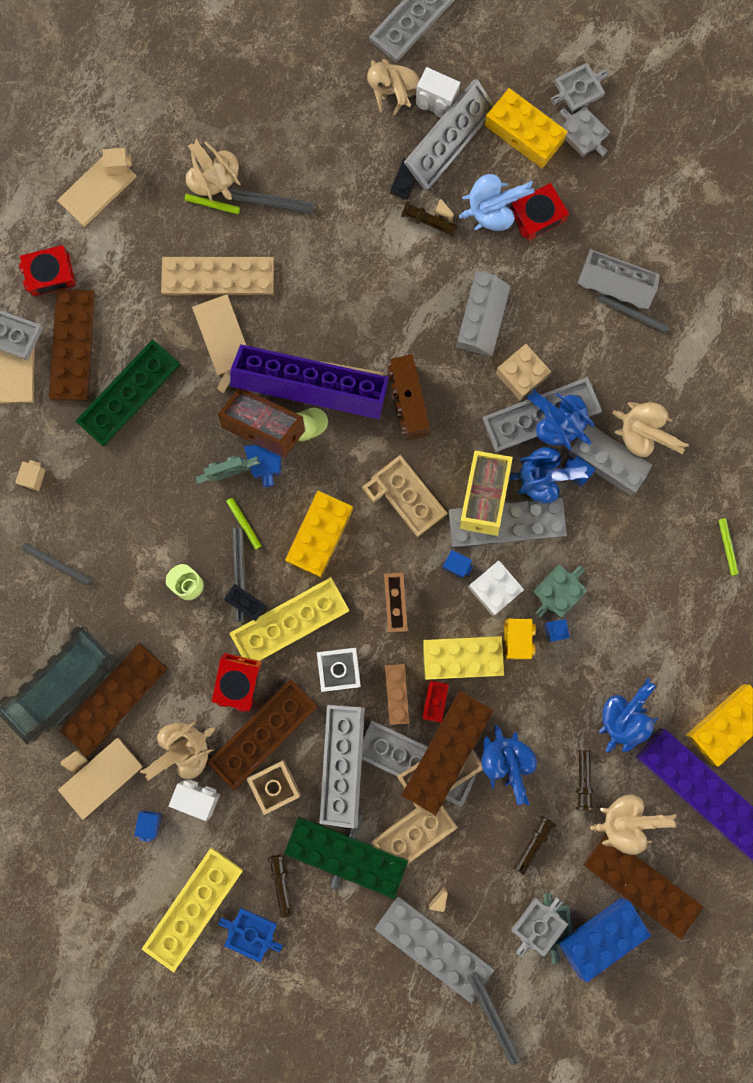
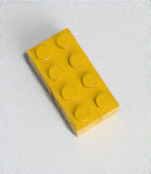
[484,88,568,169]
[285,491,353,578]
[685,684,753,767]

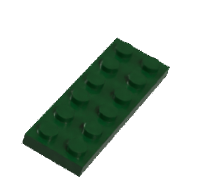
[75,339,181,447]
[284,816,409,899]

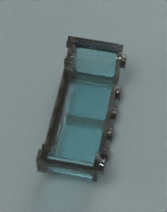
[0,626,118,744]

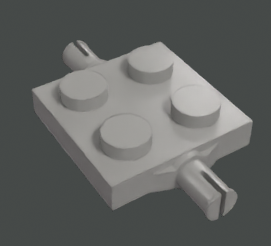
[551,63,609,113]
[559,106,610,157]
[511,897,568,958]

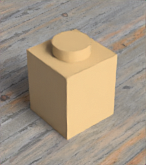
[102,148,132,175]
[15,460,46,491]

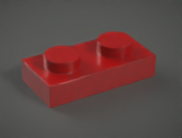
[422,680,449,723]

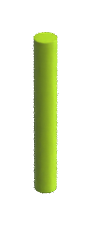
[185,193,240,214]
[226,498,262,550]
[718,518,739,576]

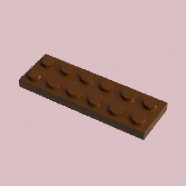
[49,289,95,401]
[59,643,168,757]
[207,679,318,790]
[401,691,494,816]
[583,833,704,940]

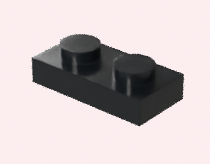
[390,158,416,200]
[224,584,267,622]

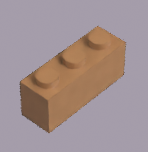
[384,572,408,633]
[385,664,409,725]

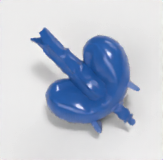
[526,388,595,450]
[509,447,589,504]
[599,678,658,753]
[481,725,537,806]

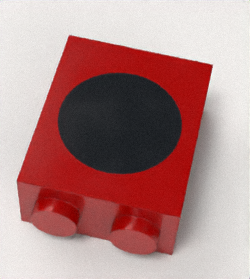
[510,183,569,241]
[19,245,76,297]
[212,653,262,712]

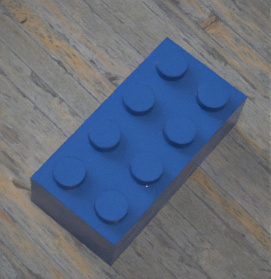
[558,898,651,983]

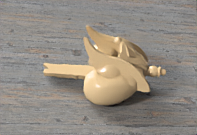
[367,59,420,115]
[186,139,241,202]
[612,402,689,457]
[140,720,216,781]
[590,794,677,855]

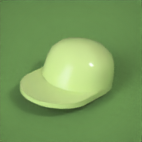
[296,408,328,441]
[166,564,204,601]

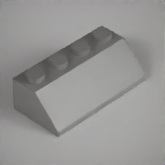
[578,249,660,309]
[456,270,511,357]
[568,425,652,496]

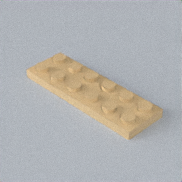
[161,257,274,295]

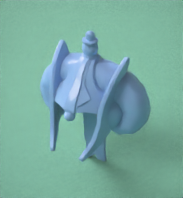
[459,174,535,231]

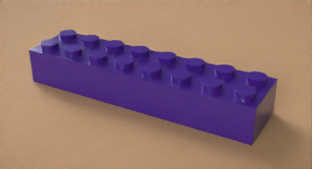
[230,344,389,419]
[635,728,753,862]

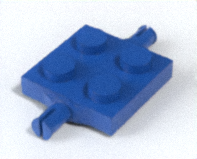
[218,907,283,962]

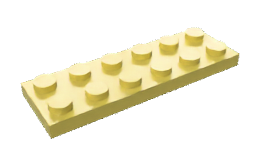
[229,577,349,661]
[142,847,243,972]

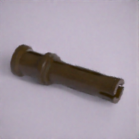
[401,201,458,237]
[576,750,594,811]
[514,815,557,875]
[267,854,293,918]

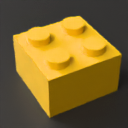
[504,619,536,660]

